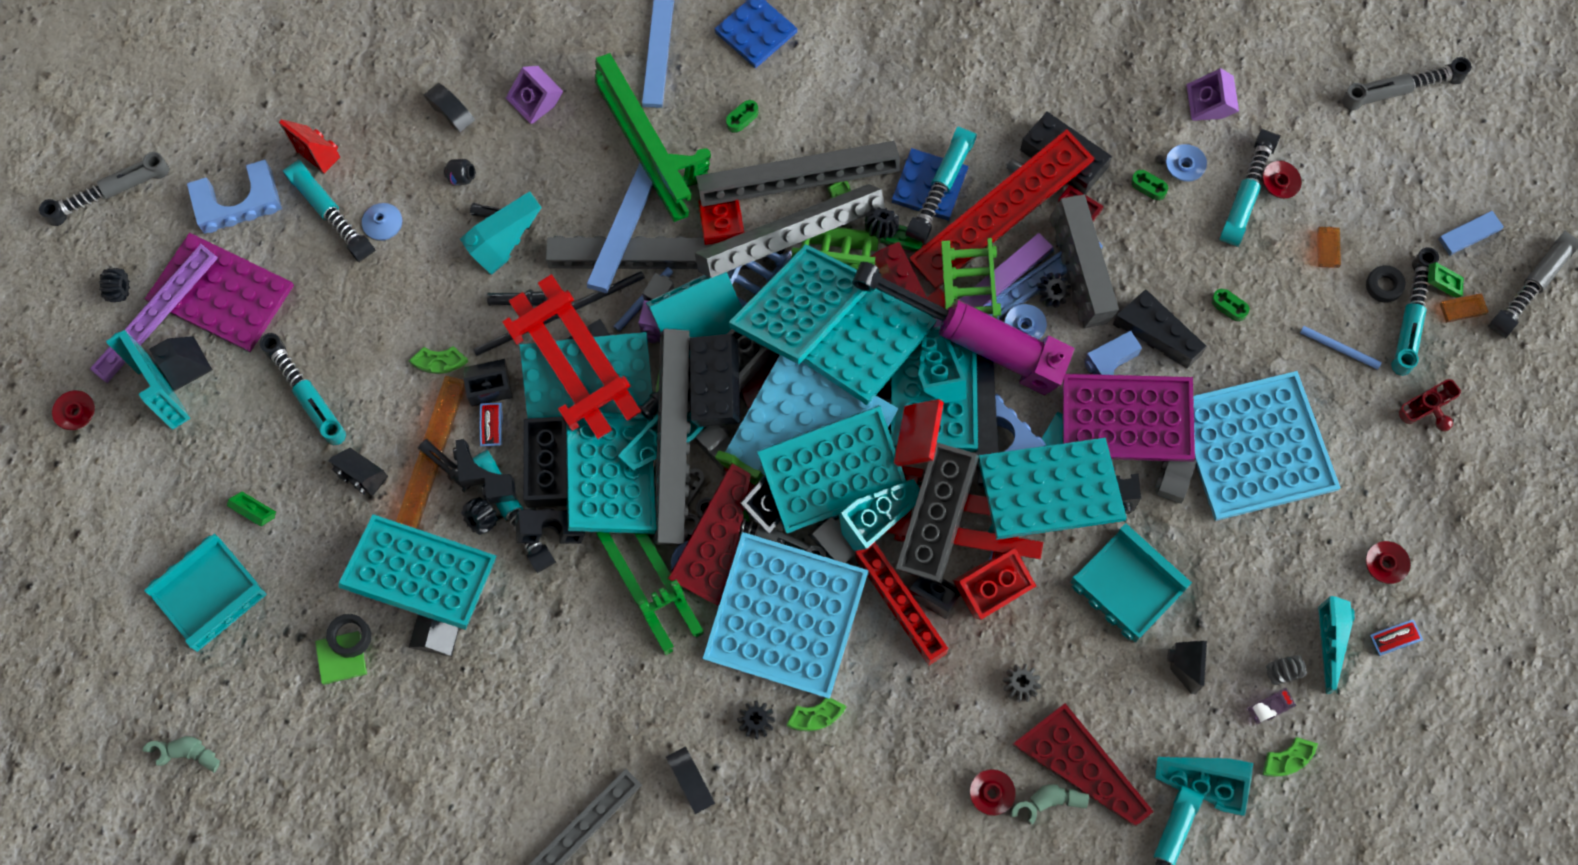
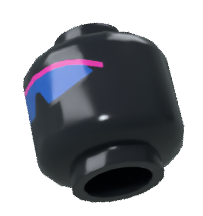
[444,159,476,185]

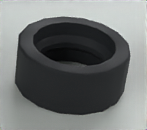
[326,614,371,658]

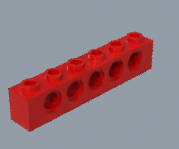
[855,542,949,666]

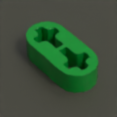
[726,100,759,133]
[1131,170,1169,201]
[1212,288,1249,322]

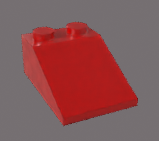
[279,119,340,173]
[953,548,1036,620]

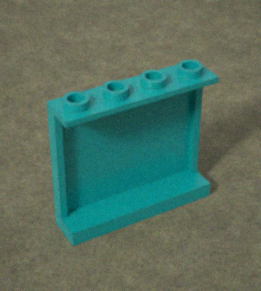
[646,272,742,358]
[106,330,191,430]
[1070,523,1192,643]
[144,533,267,652]

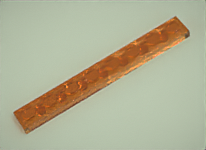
[396,375,465,529]

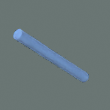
[613,267,673,332]
[1300,326,1382,370]

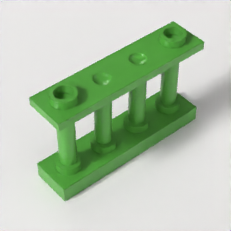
[791,228,879,270]
[941,238,1001,318]

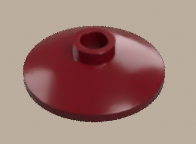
[1262,161,1302,199]
[52,390,95,430]
[1366,541,1411,584]
[970,769,1016,816]

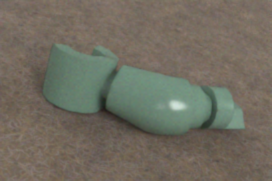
[143,736,220,773]
[1009,784,1089,825]

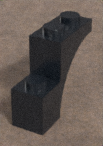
[453,439,517,504]

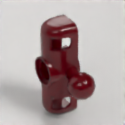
[1399,379,1461,432]

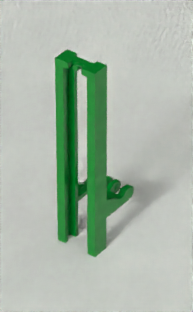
[595,53,711,222]
[595,532,704,655]

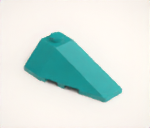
[460,191,542,275]
[918,326,966,403]
[617,410,705,471]
[839,479,920,551]
[1318,596,1355,694]
[1155,757,1253,816]

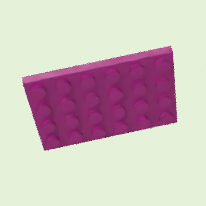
[145,233,294,353]
[1063,374,1195,462]

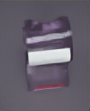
[1248,688,1296,725]

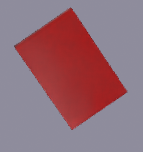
[698,199,745,245]
[894,399,944,467]

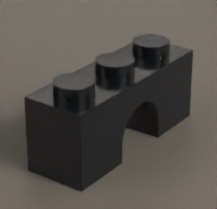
[515,508,585,544]

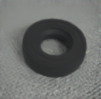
[1366,265,1406,303]

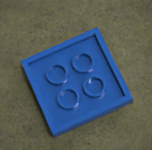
[714,0,797,69]
[892,148,969,221]

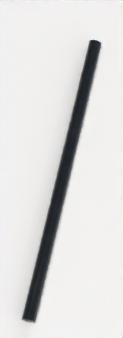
[473,271,645,356]

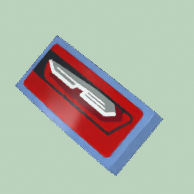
[480,403,503,446]
[1370,619,1423,656]

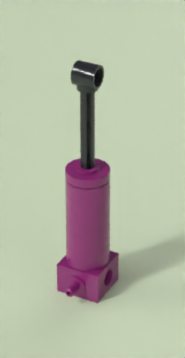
[852,262,1075,396]

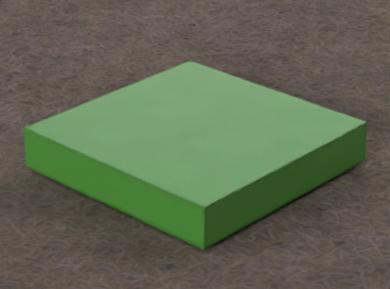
[315,631,367,685]

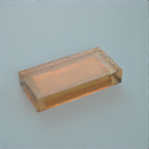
[1317,226,1341,268]
[1440,293,1489,323]

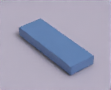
[1438,211,1504,255]

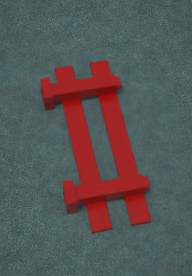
[502,274,641,439]
[885,466,1044,560]

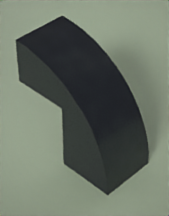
[424,83,475,132]
[666,746,716,814]

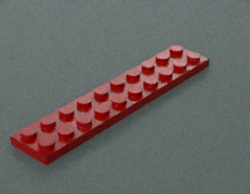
[909,129,1094,290]

